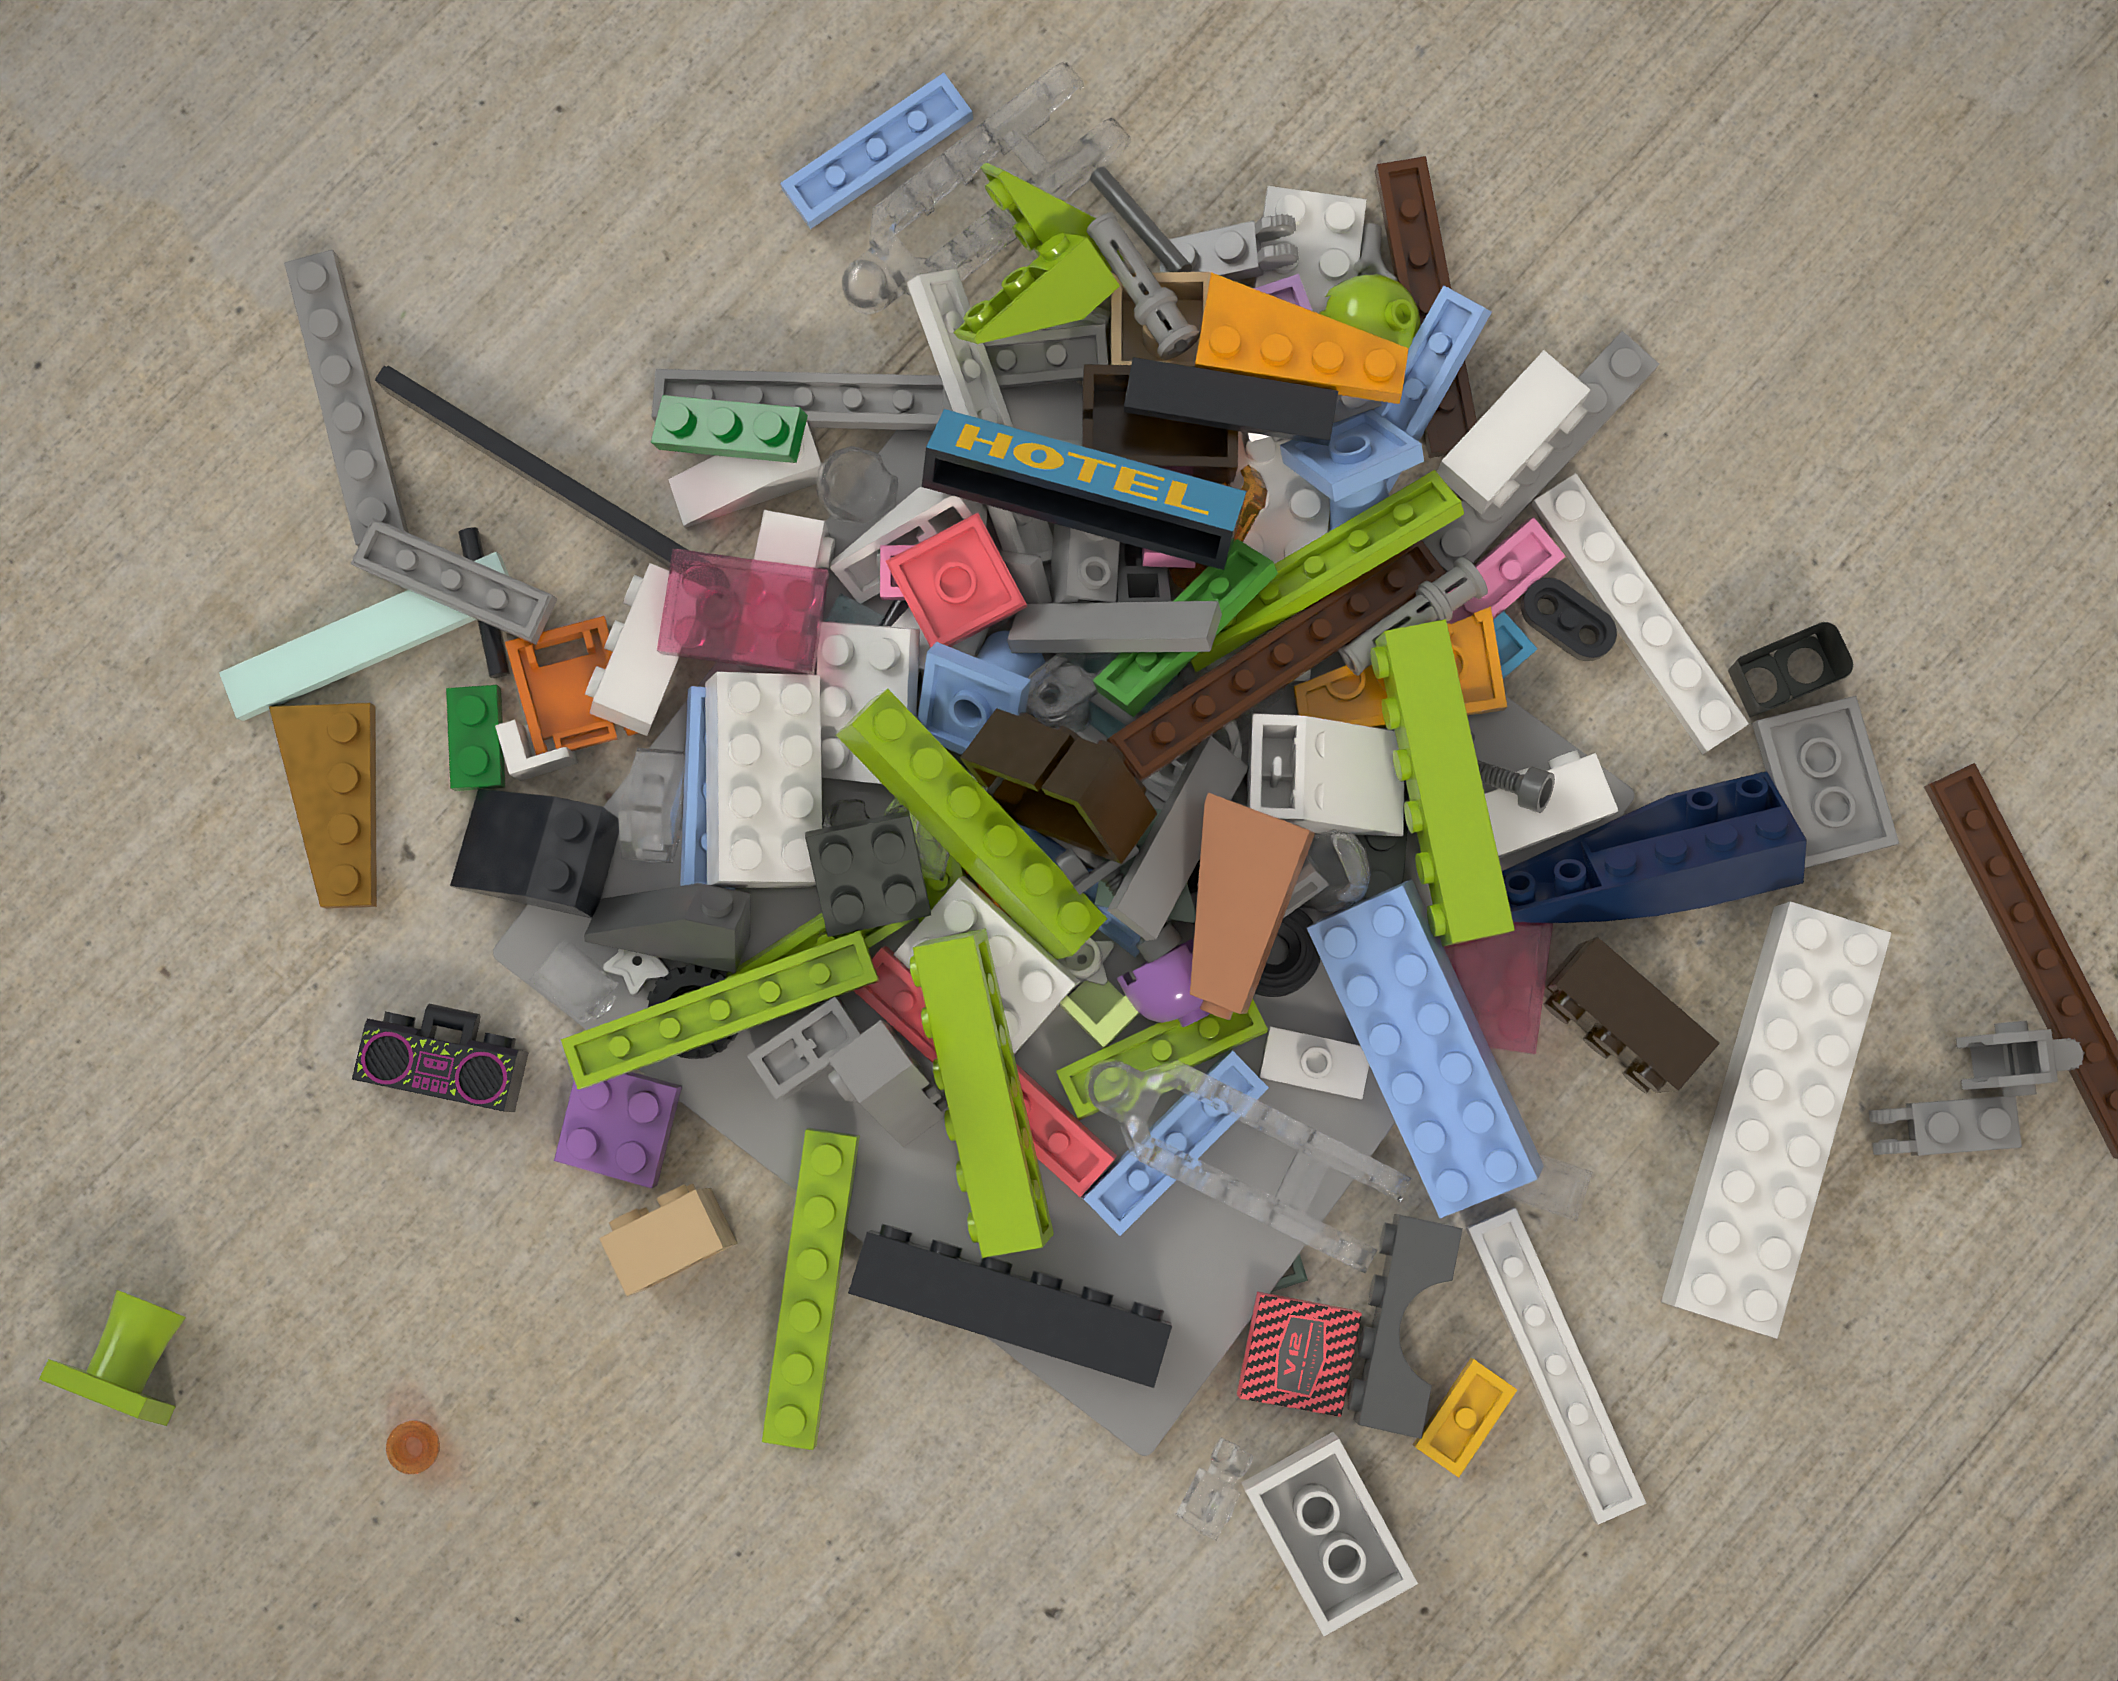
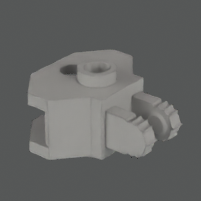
[1955,1021,2084,1097]

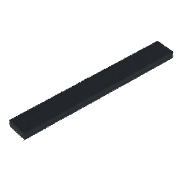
[375,365,731,600]

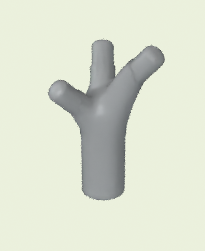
[1354,223,1398,281]

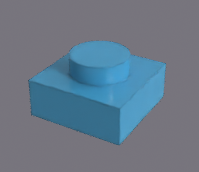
[1493,611,1537,679]

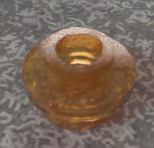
[386,1420,440,1474]

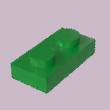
[446,685,506,791]

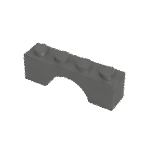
[1347,1214,1463,1439]

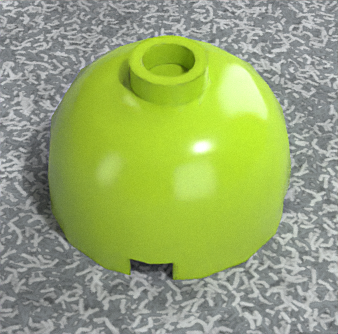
[1319,274,1421,348]

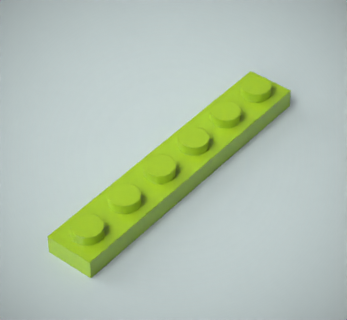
[1189,470,1464,672]
[560,931,879,1090]
[762,1128,860,1450]

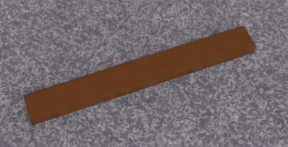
[1106,540,1446,782]
[1924,763,2118,1159]

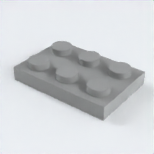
[1752,696,1899,868]

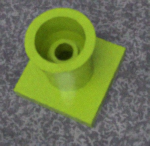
[39,1290,186,1426]

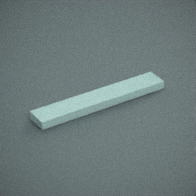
[219,552,509,721]

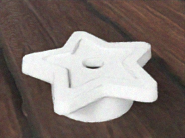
[1057,938,1114,989]
[603,949,670,996]

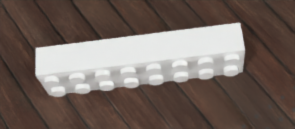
[1661,901,1891,1339]

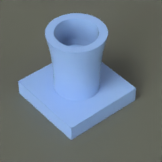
[1280,409,1424,531]
[918,631,1046,755]

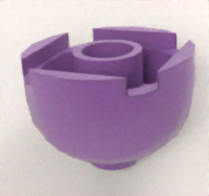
[1117,938,1210,1027]

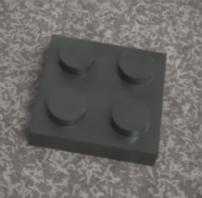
[805,811,931,937]

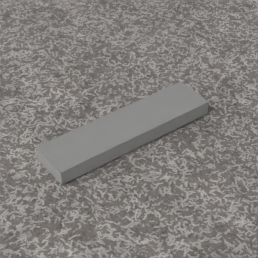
[351,518,557,645]
[1007,601,1222,653]
[1107,736,1249,941]

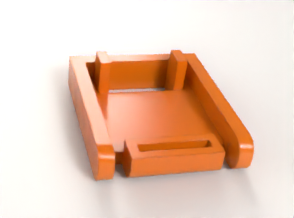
[505,616,638,755]

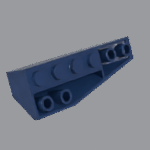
[1502,771,1807,923]

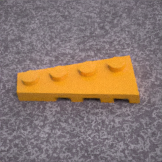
[1195,272,1409,404]
[1293,606,1507,728]

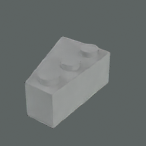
[827,1020,949,1148]

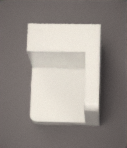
[495,720,578,781]

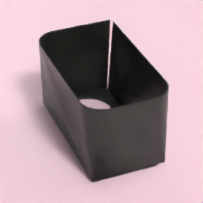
[1728,622,1853,717]

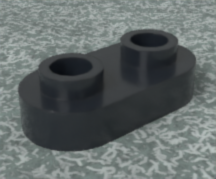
[1521,578,1617,661]

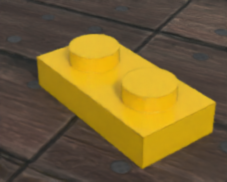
[1412,1358,1517,1478]

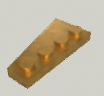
[269,703,377,909]

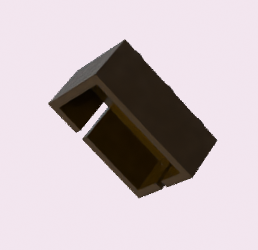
[1081,364,1238,485]
[960,708,1158,864]
[1538,937,1720,1094]

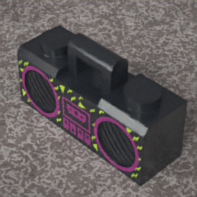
[352,1003,529,1112]

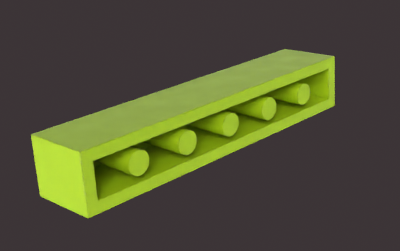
[1371,619,1515,947]
[836,688,1108,960]
[910,928,1054,1258]

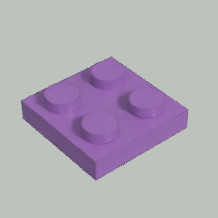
[554,1072,682,1188]

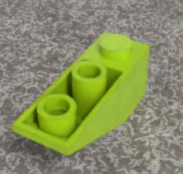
[980,163,1124,271]
[953,233,1120,344]

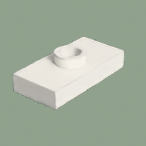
[1259,1026,1369,1100]

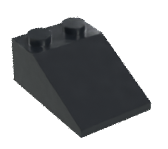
[450,789,622,919]

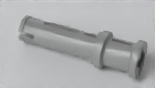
[1087,212,1200,360]
[1339,556,1488,676]

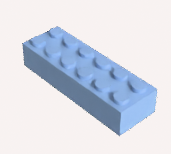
[1307,879,1544,1218]

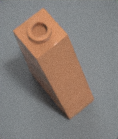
[1190,792,1315,1020]

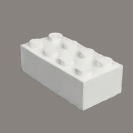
[705,672,822,888]

